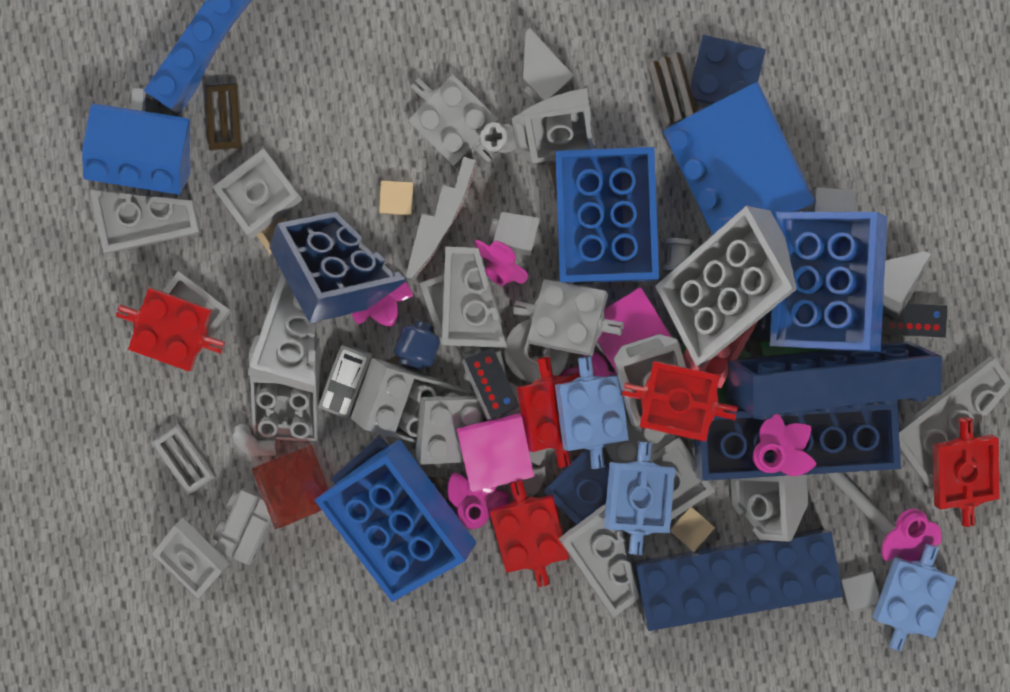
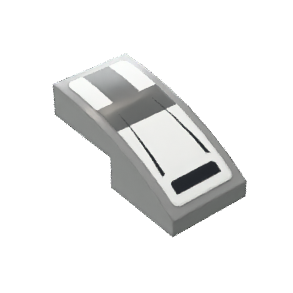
[318,343,373,419]

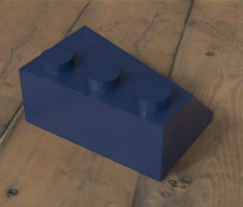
[270,212,406,323]

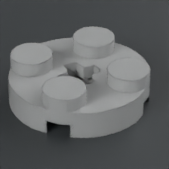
[505,319,569,383]

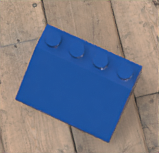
[663,82,816,235]
[555,147,659,283]
[770,212,888,352]
[314,439,477,602]

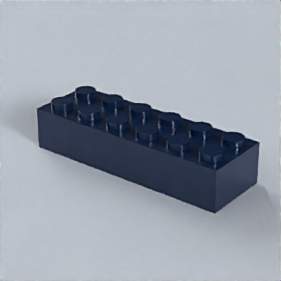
[727,341,942,420]
[694,402,901,481]
[634,528,843,631]

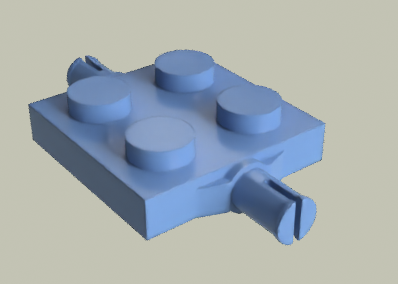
[555,356,629,469]
[604,441,675,555]
[872,543,957,651]

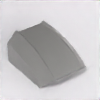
[511,88,595,163]
[614,334,686,426]

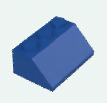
[82,103,191,195]

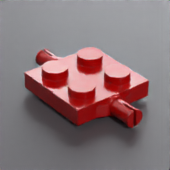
[116,288,226,372]
[516,356,580,468]
[622,361,738,442]
[932,417,1000,527]
[490,480,570,587]

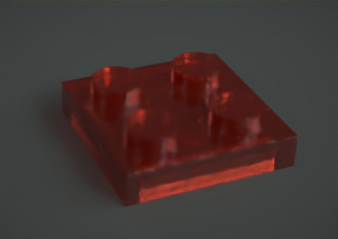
[251,445,329,530]

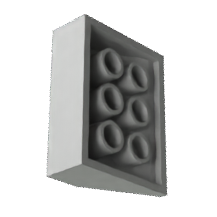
[655,206,797,368]

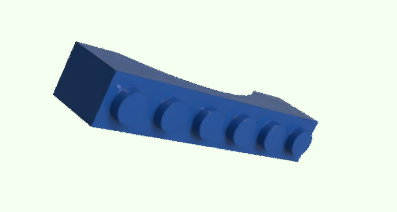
[144,0,253,115]

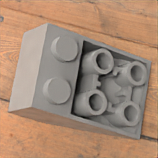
[249,336,321,441]
[351,358,471,443]

